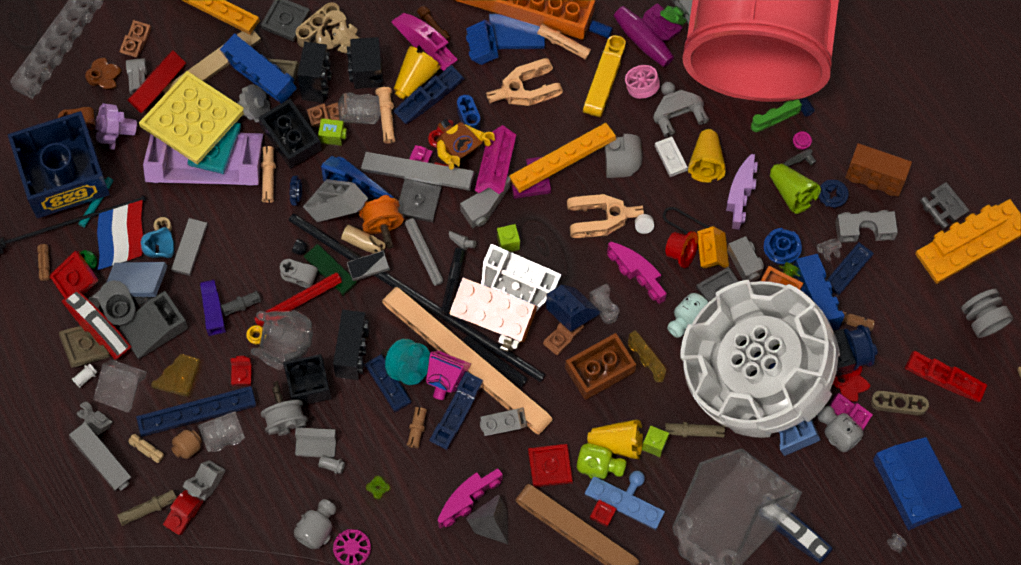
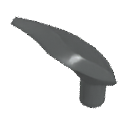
[783,149,816,166]

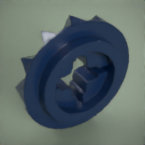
[289,176,302,206]
[819,179,848,209]

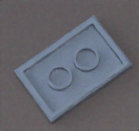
[106,262,167,297]

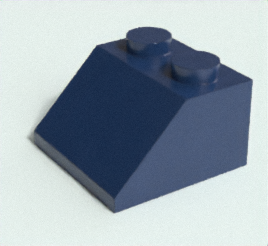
[546,285,600,332]

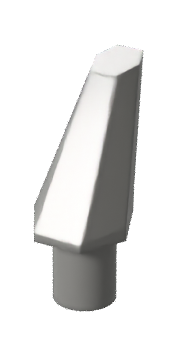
[449,231,476,250]

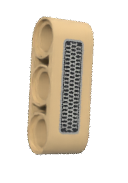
[296,2,340,47]

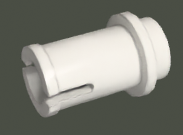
[72,364,97,388]

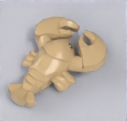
[315,10,359,53]

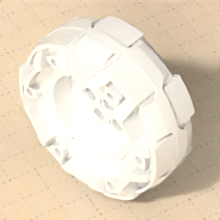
[680,279,840,438]

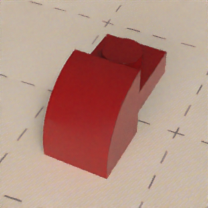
[163,490,204,535]

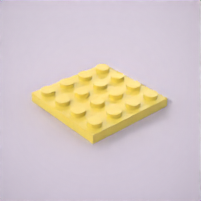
[139,71,244,165]

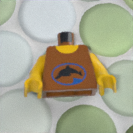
[437,119,495,170]

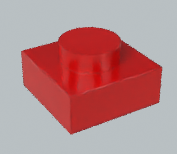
[590,500,617,527]

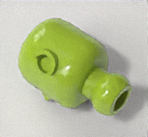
[577,443,627,479]

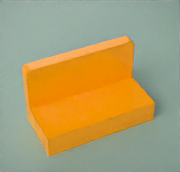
[697,226,729,268]

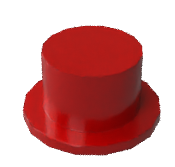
[665,231,698,268]

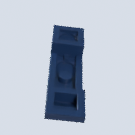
[429,372,483,450]

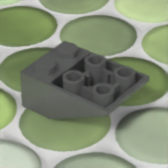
[118,291,188,359]

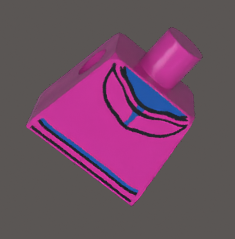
[426,350,471,400]

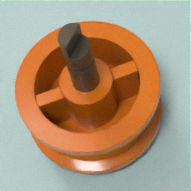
[359,195,404,249]

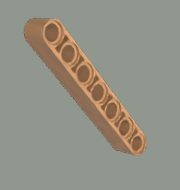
[515,484,640,565]

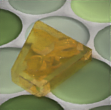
[151,354,200,397]

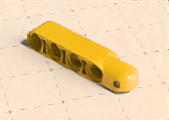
[583,35,626,118]

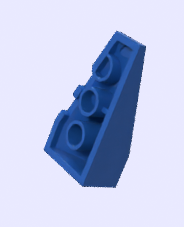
[321,156,394,200]

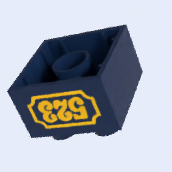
[7,111,110,218]

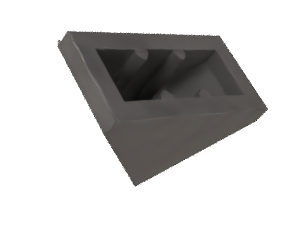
[466,495,508,544]

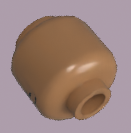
[171,430,202,459]

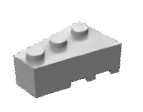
[303,179,368,222]

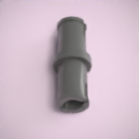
[220,291,261,317]

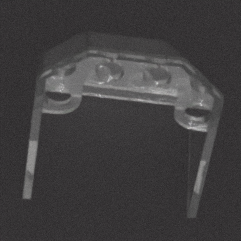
[672,448,802,565]

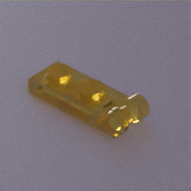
[628,330,666,382]

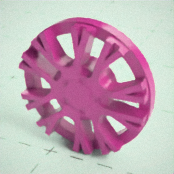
[333,529,371,565]

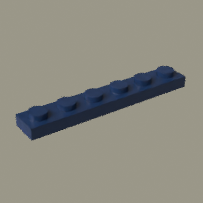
[136,386,256,437]

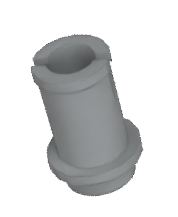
[318,455,345,474]

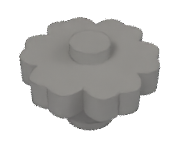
[237,84,270,123]

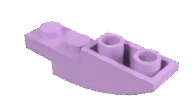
[726,154,758,230]

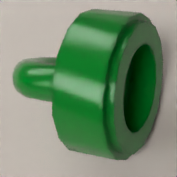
[80,250,97,270]

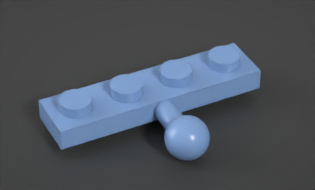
[585,471,665,530]

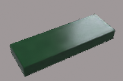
[304,244,357,296]

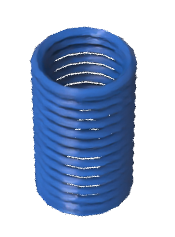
[589,20,613,38]

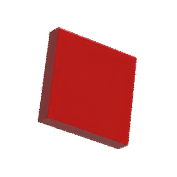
[49,251,99,298]
[528,444,573,488]

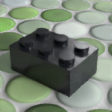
[297,42,333,103]
[258,99,322,169]
[333,310,370,380]

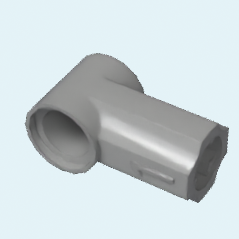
[126,58,147,94]

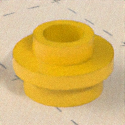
[246,325,266,344]

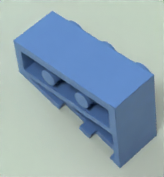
[779,420,821,456]

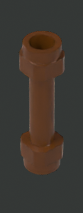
[417,5,451,42]

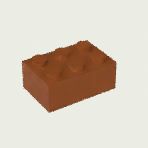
[845,143,912,197]
[565,333,636,400]

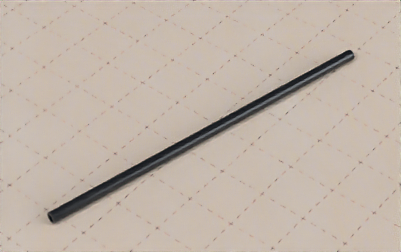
[289,213,546,383]

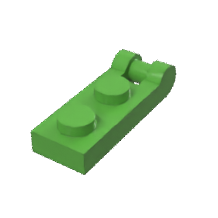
[751,99,802,132]

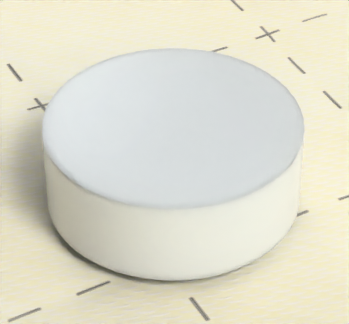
[635,214,654,234]

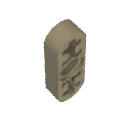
[871,391,929,415]

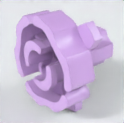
[95,103,137,149]

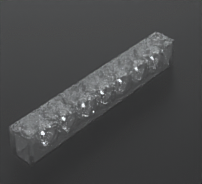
[10,0,103,99]

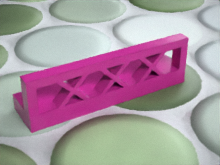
[475,125,516,194]

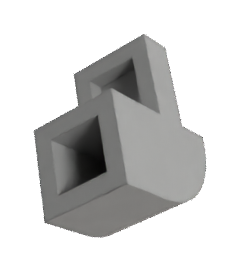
[183,460,226,500]

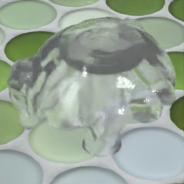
[250,310,313,370]

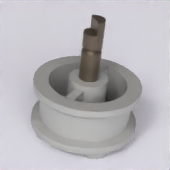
[260,381,308,436]

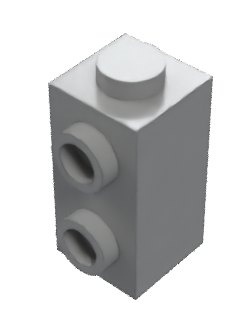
[727,236,764,282]
[480,407,527,436]

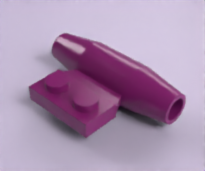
[614,3,682,67]

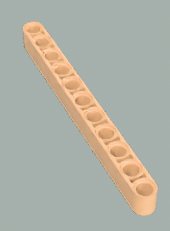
[382,287,552,435]

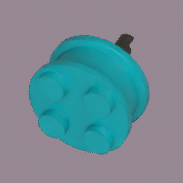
[381,339,430,385]

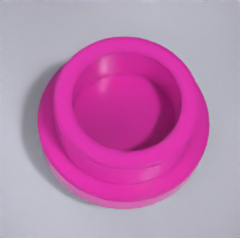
[793,131,812,150]

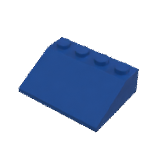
[873,437,962,530]

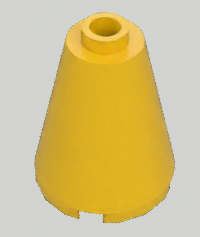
[394,46,441,100]
[688,129,726,183]
[587,420,643,459]

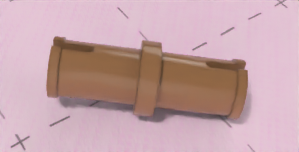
[407,407,427,448]

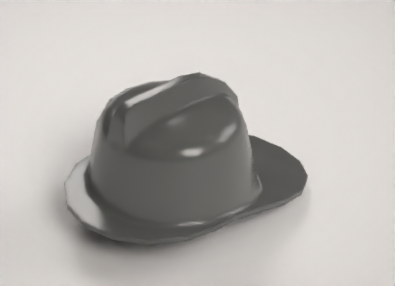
[98,280,135,325]

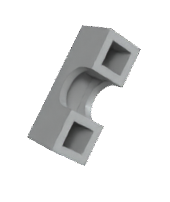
[835,210,897,243]

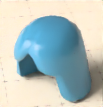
[140,227,174,258]

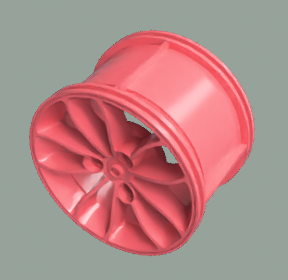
[682,0,840,102]

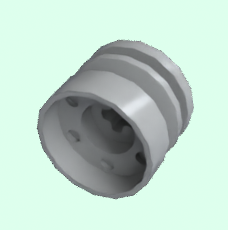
[961,289,1013,338]

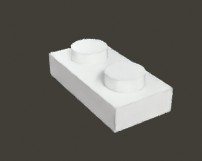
[655,136,688,177]

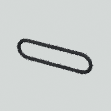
[663,207,709,234]

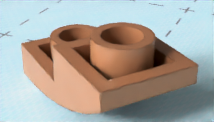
[119,20,152,58]
[307,100,350,127]
[543,323,584,356]

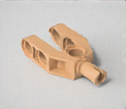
[486,58,563,106]
[567,194,644,238]

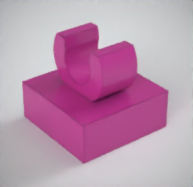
[409,145,433,163]

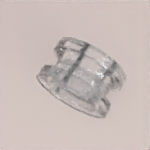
[887,533,907,553]

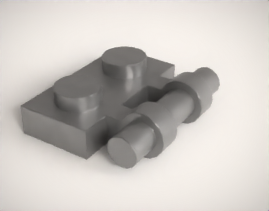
[920,182,970,230]

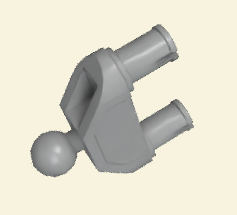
[653,82,709,137]

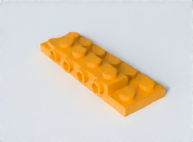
[915,199,1021,284]

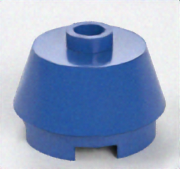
[764,228,802,265]

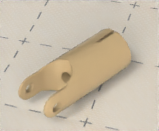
[341,224,386,254]

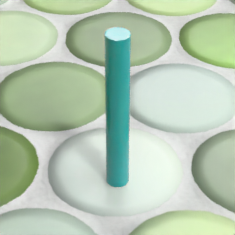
[78,177,113,228]

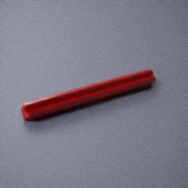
[254,273,342,326]

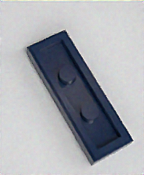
[826,242,874,296]
[365,354,411,413]

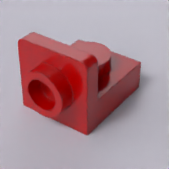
[231,356,252,387]

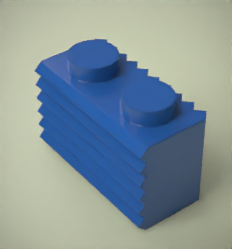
[466,20,498,65]

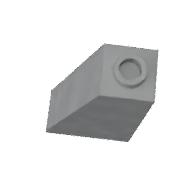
[69,422,131,491]

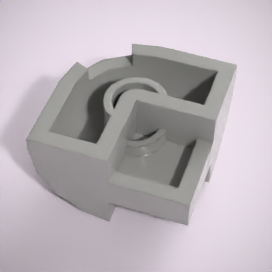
[605,134,642,178]

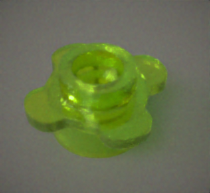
[779,262,800,278]
[366,476,390,499]

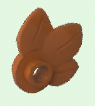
[85,58,121,89]

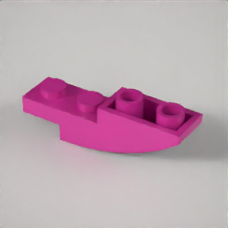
[392,13,458,71]
[607,242,667,304]
[438,468,503,529]

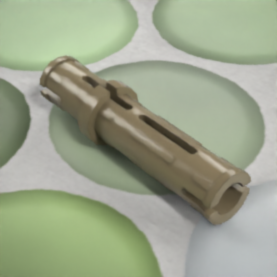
[665,422,725,438]
[117,489,177,526]

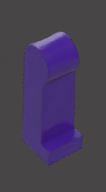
[200,280,226,336]

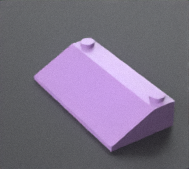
[143,133,263,186]

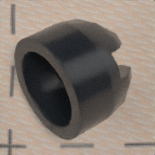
[291,238,307,255]

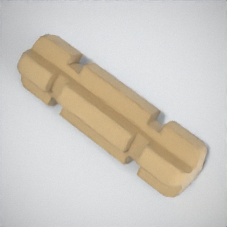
[128,434,164,463]

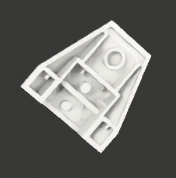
[481,244,562,312]

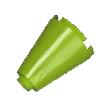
[770,164,821,214]

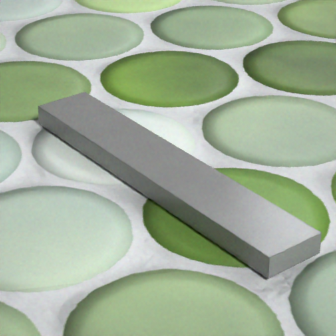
[361,152,474,191]

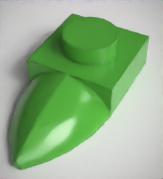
[660,6,687,25]

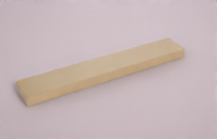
[162,30,261,94]

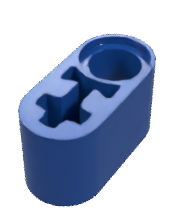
[457,95,480,130]

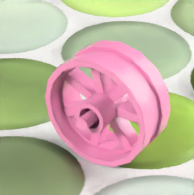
[625,65,660,99]

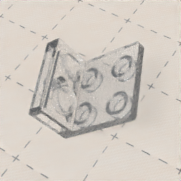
[93,360,147,412]

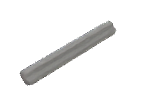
[405,218,443,286]

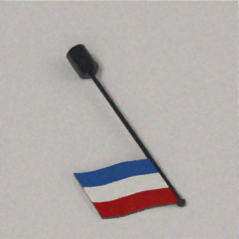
[0,195,146,271]

